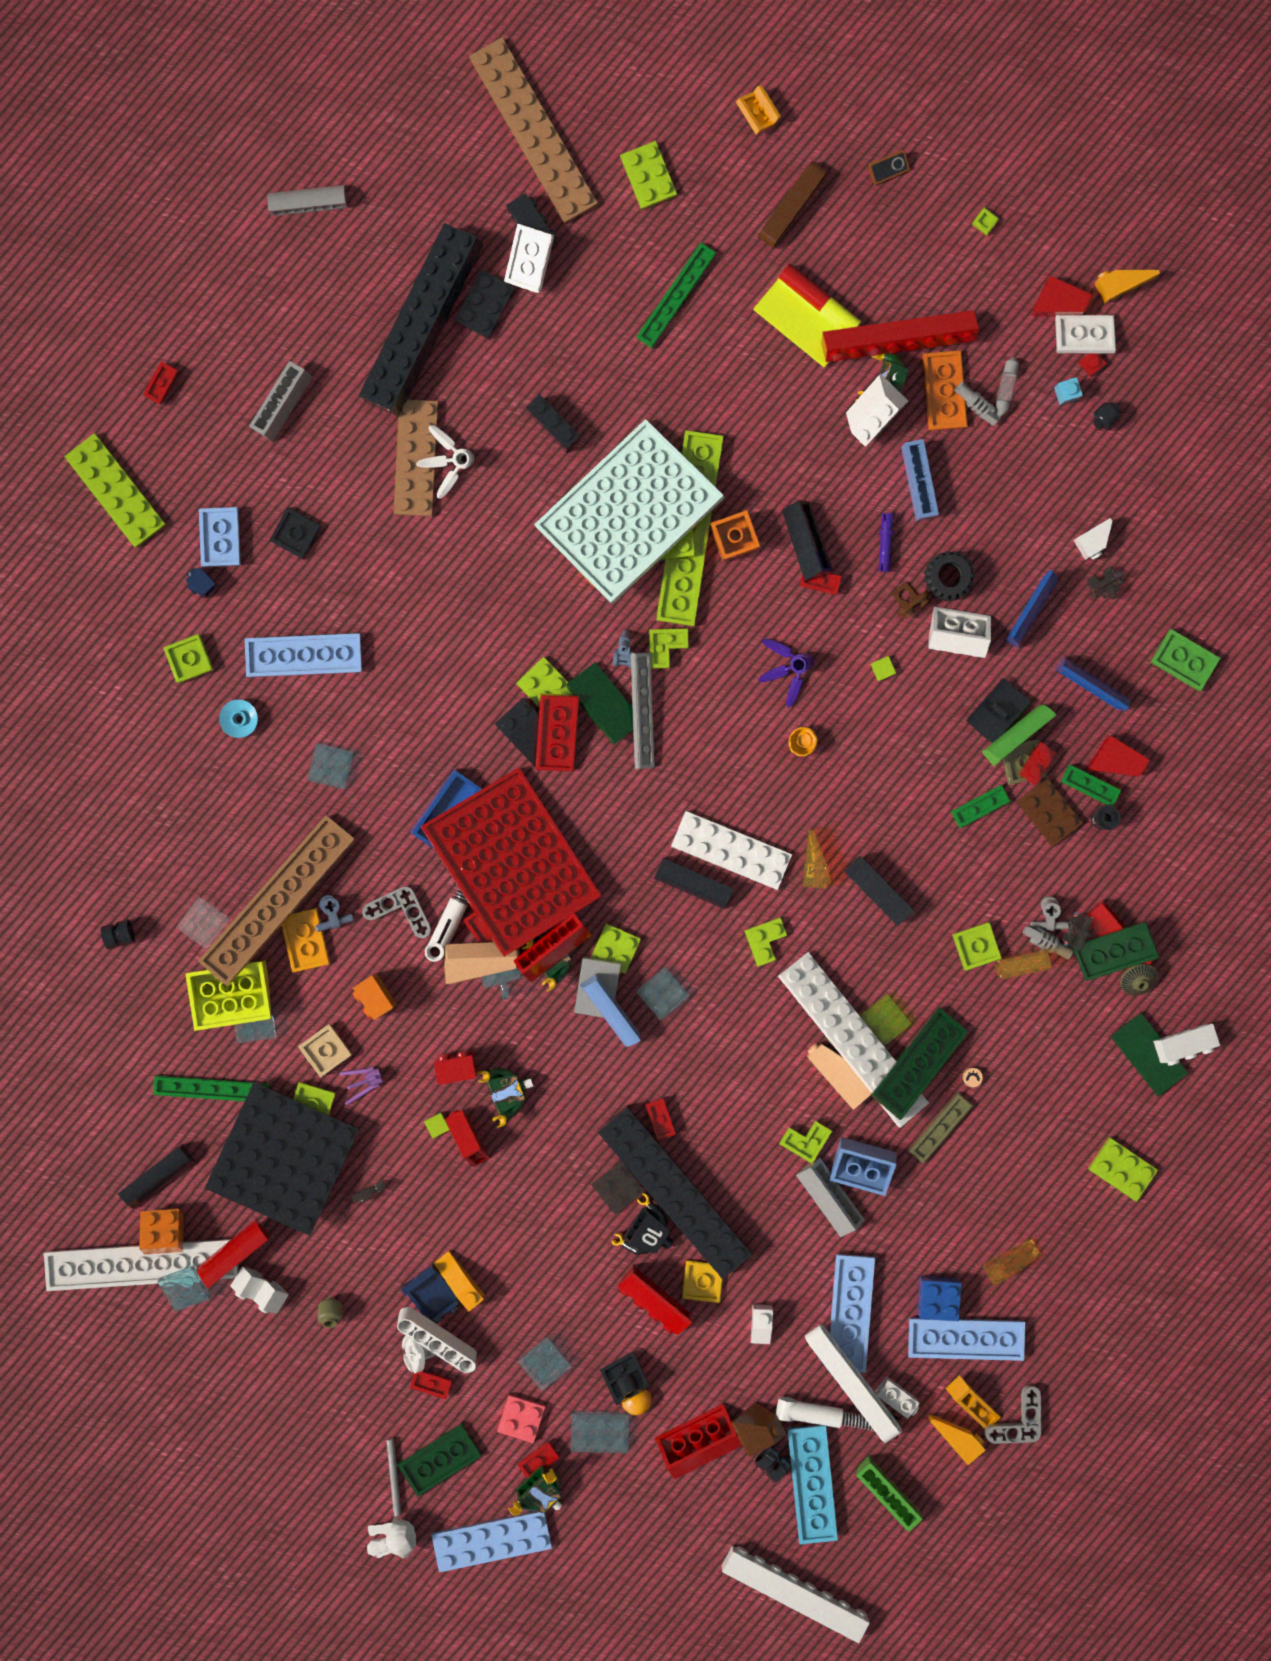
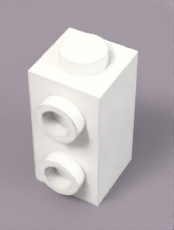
[875,1376,919,1419]

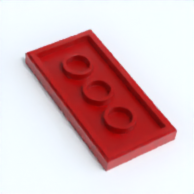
[535,693,579,771]

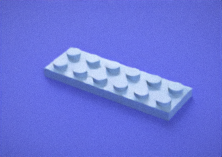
[245,633,362,677]
[827,1254,875,1373]
[908,1317,1025,1361]
[432,1511,552,1572]

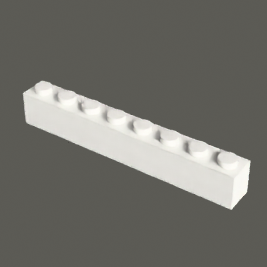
[722,1546,869,1643]

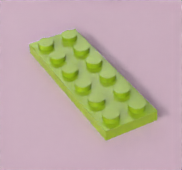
[64,433,166,548]

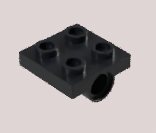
[600,1352,651,1405]

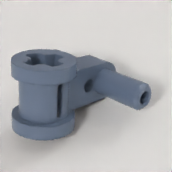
[613,630,634,668]
[315,895,354,932]

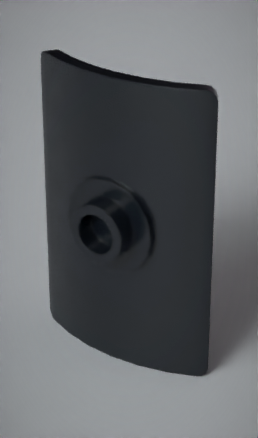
[966,678,1031,743]

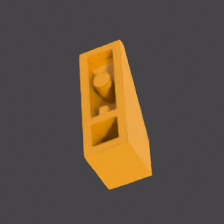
[1094,270,1160,304]
[434,1251,485,1311]
[945,1375,1001,1428]
[928,1414,985,1465]

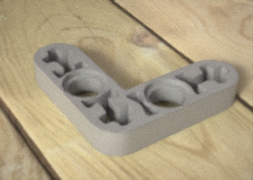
[362,886,431,938]
[984,1384,1041,1444]

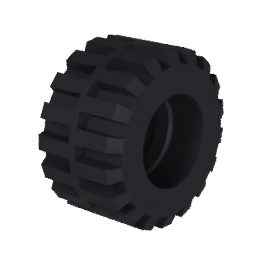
[924,551,975,601]

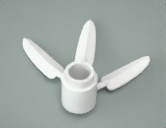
[416,425,474,499]

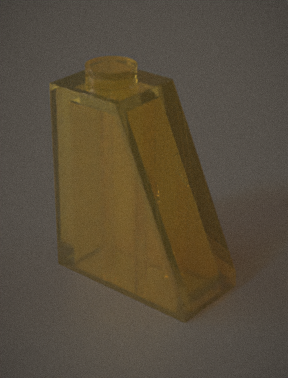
[994,948,1052,979]

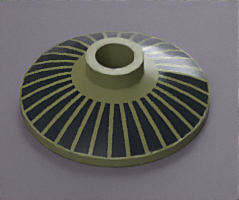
[1120,964,1158,996]

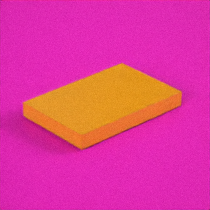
[281,908,331,973]

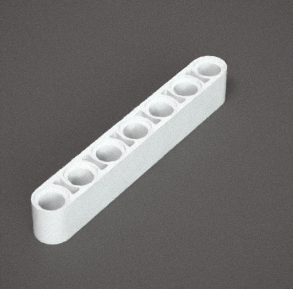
[805,1324,902,1443]

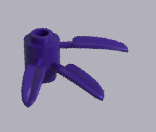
[759,639,814,707]

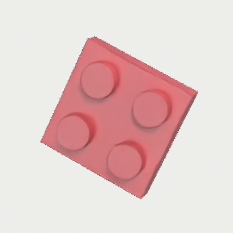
[497,1394,545,1443]

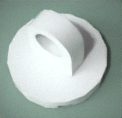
[402,1336,436,1373]

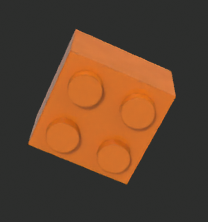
[710,510,760,562]
[353,973,397,1020]
[139,1209,184,1255]

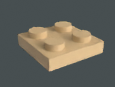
[298,1024,352,1078]

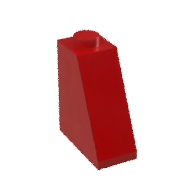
[1031,276,1092,317]
[1087,736,1150,777]
[445,1110,490,1167]

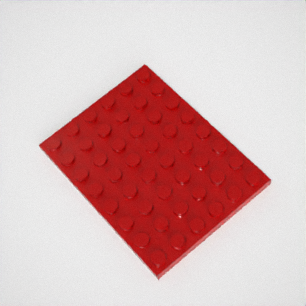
[421,767,601,958]

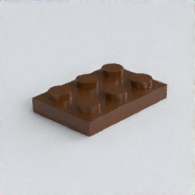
[1016,778,1082,847]

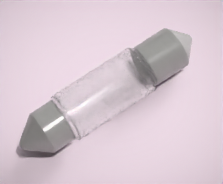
[995,357,1019,417]

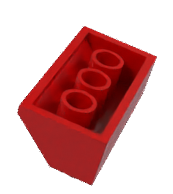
[618,1265,692,1335]
[655,1404,742,1479]

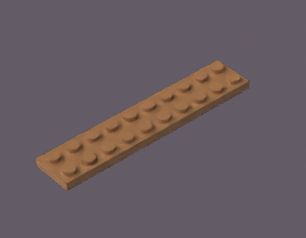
[469,37,598,224]
[198,815,355,987]

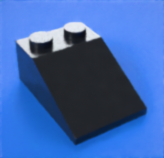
[495,698,539,767]

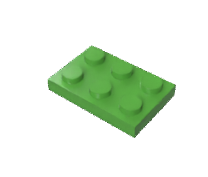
[1150,629,1220,692]

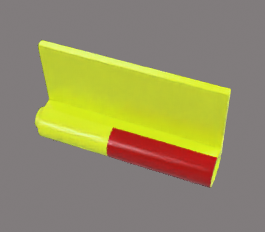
[753,263,861,368]

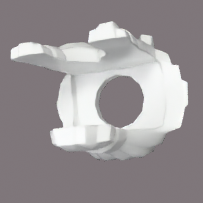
[367,1517,416,1559]

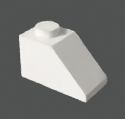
[1074,518,1112,560]
[751,1304,773,1344]

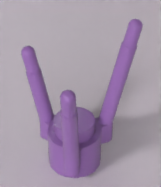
[340,1067,383,1105]

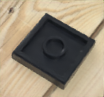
[269,507,322,560]

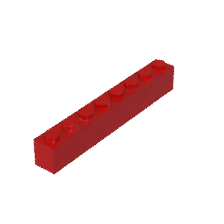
[821,310,979,362]

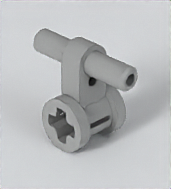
[1030,896,1069,931]

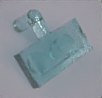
[481,966,521,1000]

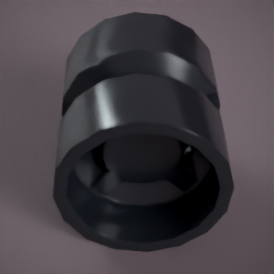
[1090,805,1121,830]
[101,919,135,950]
[754,1446,791,1482]

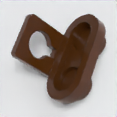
[892,582,930,619]

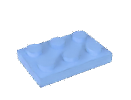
[199,507,241,567]

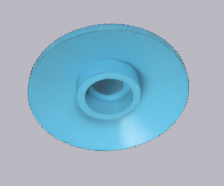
[219,700,258,738]

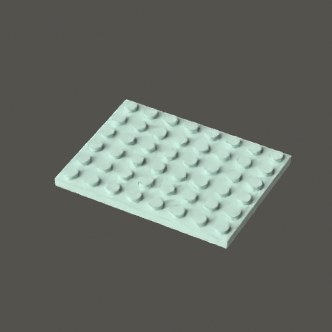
[534,419,724,604]

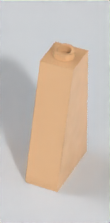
[444,942,520,984]
[806,1043,871,1110]

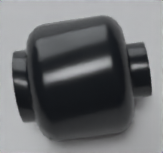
[1093,402,1122,431]

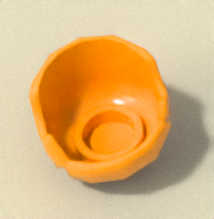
[788,727,818,756]
[622,1390,652,1415]

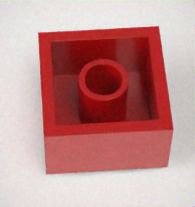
[433,1049,478,1085]

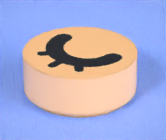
[962,1067,983,1087]

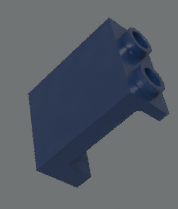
[401,1263,460,1324]

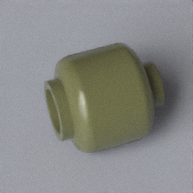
[318,1297,343,1328]

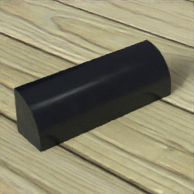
[782,500,833,581]
[844,856,915,926]
[654,858,733,909]
[117,1144,196,1209]

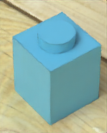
[1054,377,1083,406]

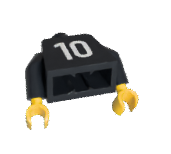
[612,1193,673,1255]

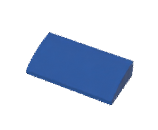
[1005,570,1058,648]
[1055,657,1130,711]
[410,769,482,849]

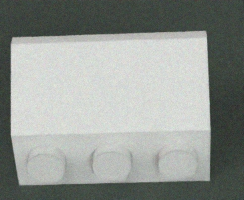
[846,374,908,446]
[928,607,991,658]

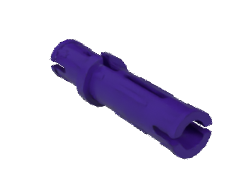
[878,513,894,572]

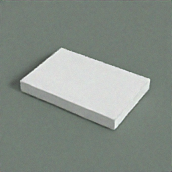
[504,224,554,293]
[1055,315,1116,353]

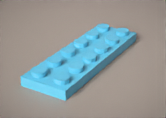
[787,1425,838,1544]

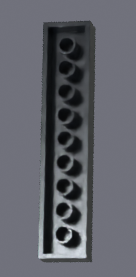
[359,223,484,417]
[598,1105,752,1279]

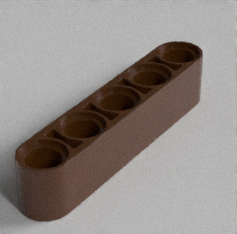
[757,160,828,248]

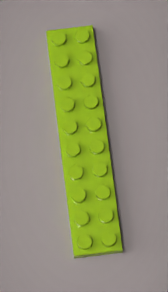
[656,430,723,627]

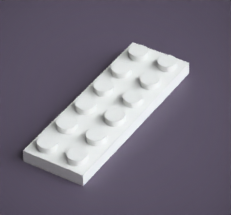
[671,811,792,890]

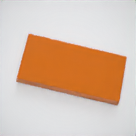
[922,350,968,431]

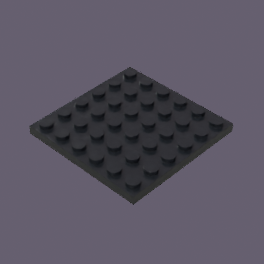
[204,1082,359,1236]

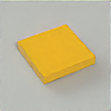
[682,1260,723,1303]

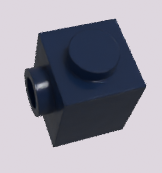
[186,567,218,599]

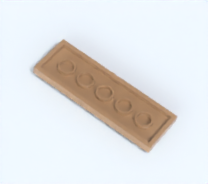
[394,400,438,517]

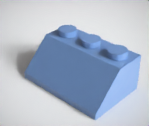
[830,1137,897,1196]

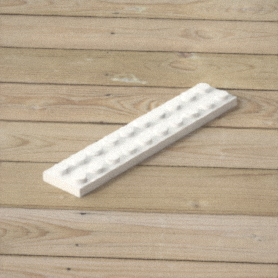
[778,952,929,1128]
[44,1239,239,1291]

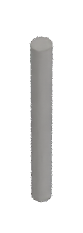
[386,1438,402,1516]

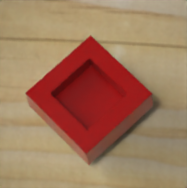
[1078,353,1106,377]

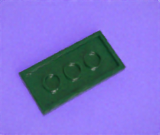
[565,662,634,745]
[1072,921,1160,981]
[1110,1012,1188,1097]
[397,1422,483,1497]

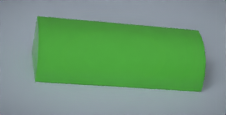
[982,705,1056,766]
[856,1456,923,1532]

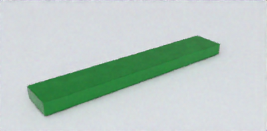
[636,242,717,349]
[153,1075,270,1102]

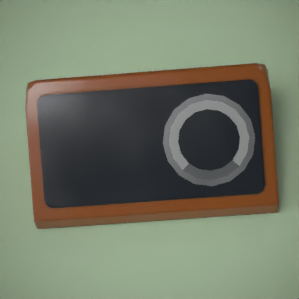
[867,150,910,186]

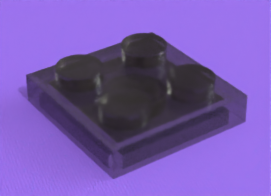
[591,1161,645,1215]

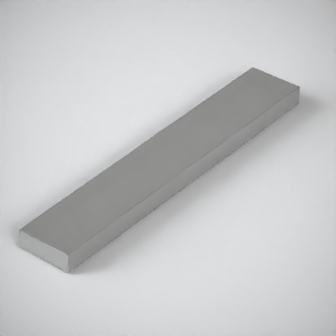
[631,653,655,769]

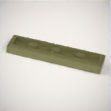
[908,1092,973,1164]

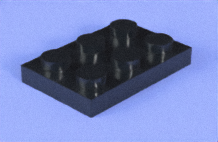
[454,270,515,340]

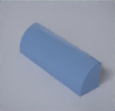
[901,439,939,522]
[580,974,641,1047]

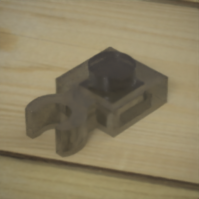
[352,1180,386,1204]

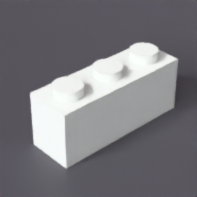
[1154,1024,1220,1065]

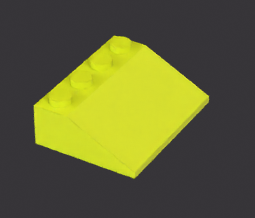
[186,960,271,1031]

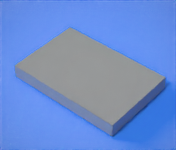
[574,956,621,1018]

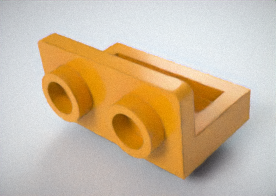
[736,85,781,134]

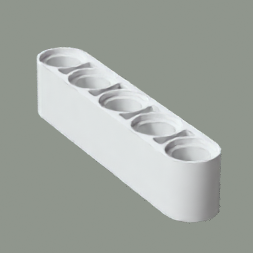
[397,1307,477,1373]

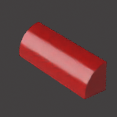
[1084,899,1152,969]
[513,913,592,983]
[196,1219,271,1288]

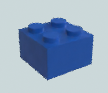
[917,1276,961,1322]

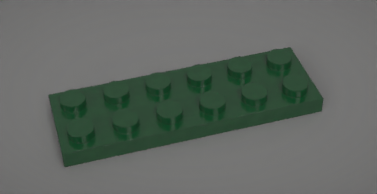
[870,1007,968,1120]

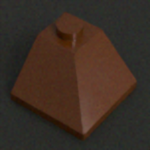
[731,1403,786,1457]

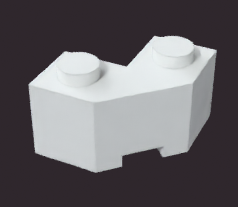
[231,1266,289,1314]

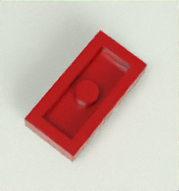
[143,361,179,405]
[799,573,842,596]
[1019,742,1056,785]
[645,1098,676,1141]
[410,1370,452,1400]
[517,1440,560,1478]

